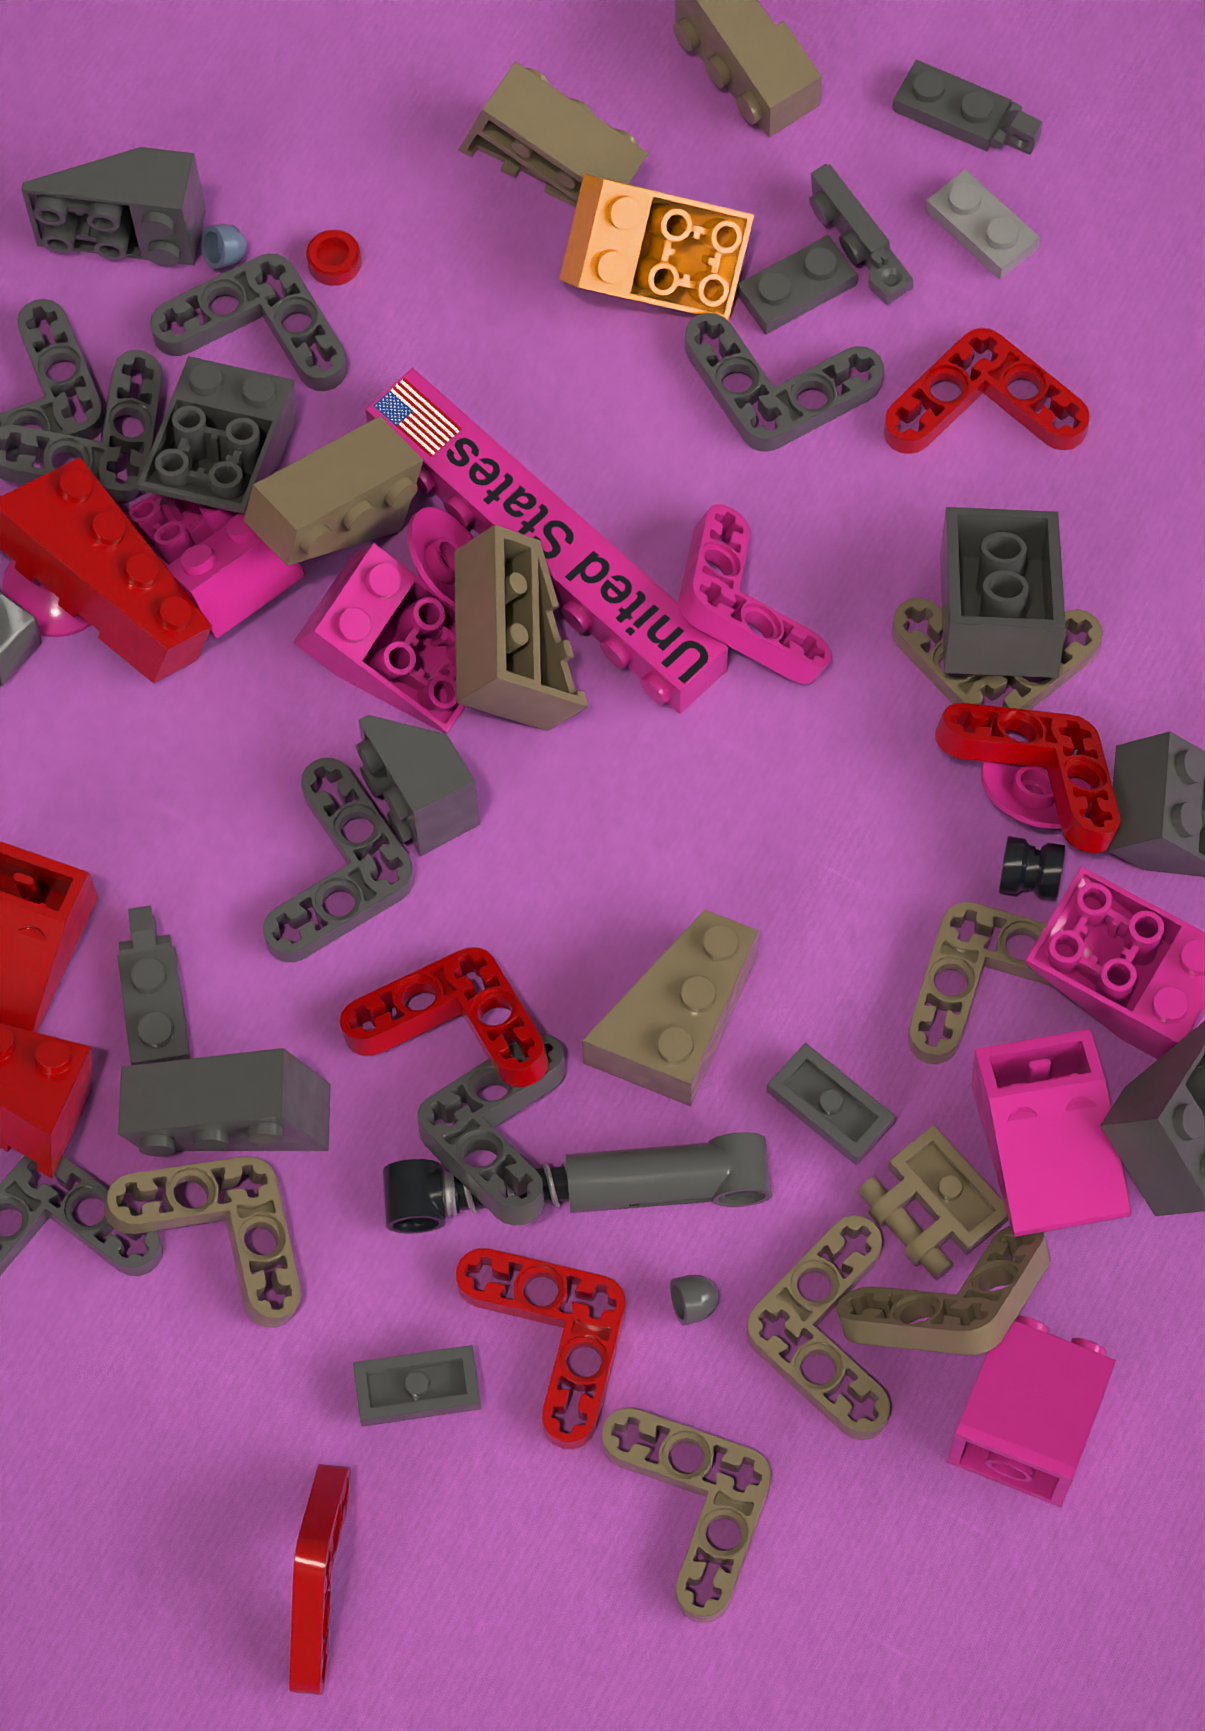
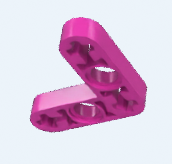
[678,504,832,684]

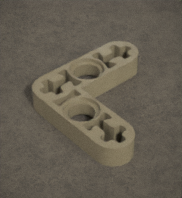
[892,597,1103,710]
[908,902,1054,1064]
[104,1156,301,1328]
[746,1215,890,1440]
[836,1226,1051,1355]
[601,1408,771,1623]

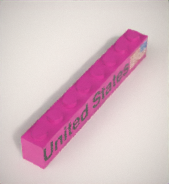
[365,367,728,714]

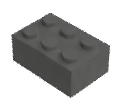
[940,507,1066,678]

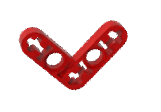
[884,328,1090,454]
[935,703,1120,853]
[339,947,549,1087]
[456,1248,626,1449]
[289,1464,351,1695]

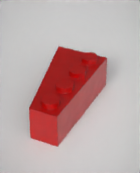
[0,457,212,684]

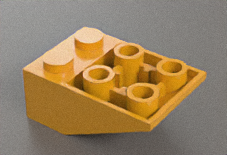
[559,173,754,321]

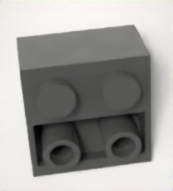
[355,715,480,856]
[1107,731,1205,877]

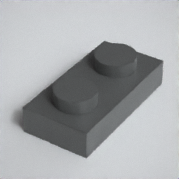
[737,234,858,335]
[767,1042,895,1165]
[353,1345,481,1427]

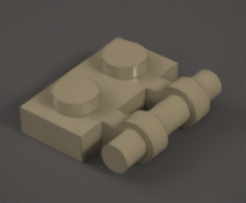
[857,1124,1009,1280]

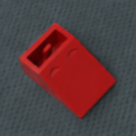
[0,841,98,1032]

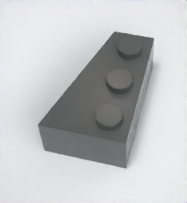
[118,1048,331,1156]

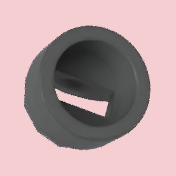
[670,1275,718,1326]

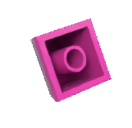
[947,1316,1116,1507]

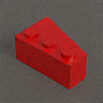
[0,1023,92,1179]

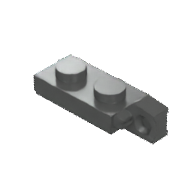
[892,59,1042,155]
[809,164,913,305]
[117,905,191,1065]

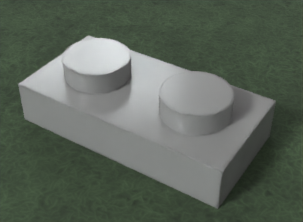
[925,169,1040,280]

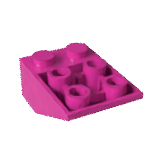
[125,494,305,639]
[293,543,465,734]
[1025,866,1205,1059]
[971,1029,1131,1237]

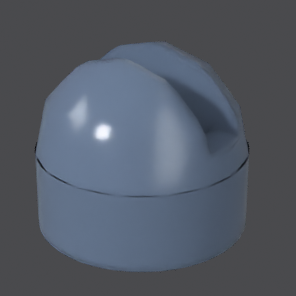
[201,224,247,269]

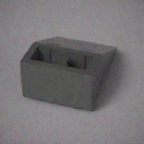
[21,147,206,266]
[137,356,297,514]
[1100,1021,1205,1216]

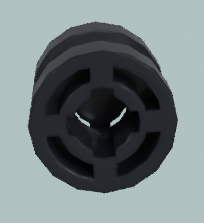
[999,836,1065,901]

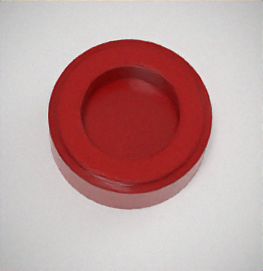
[306,229,361,286]

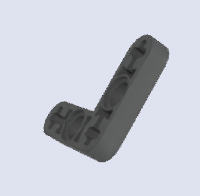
[150,253,347,391]
[0,299,104,462]
[685,313,884,452]
[0,350,162,503]
[263,758,414,962]
[417,1033,565,1226]
[0,1156,163,1276]

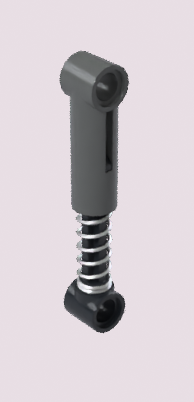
[383,1132,772,1234]

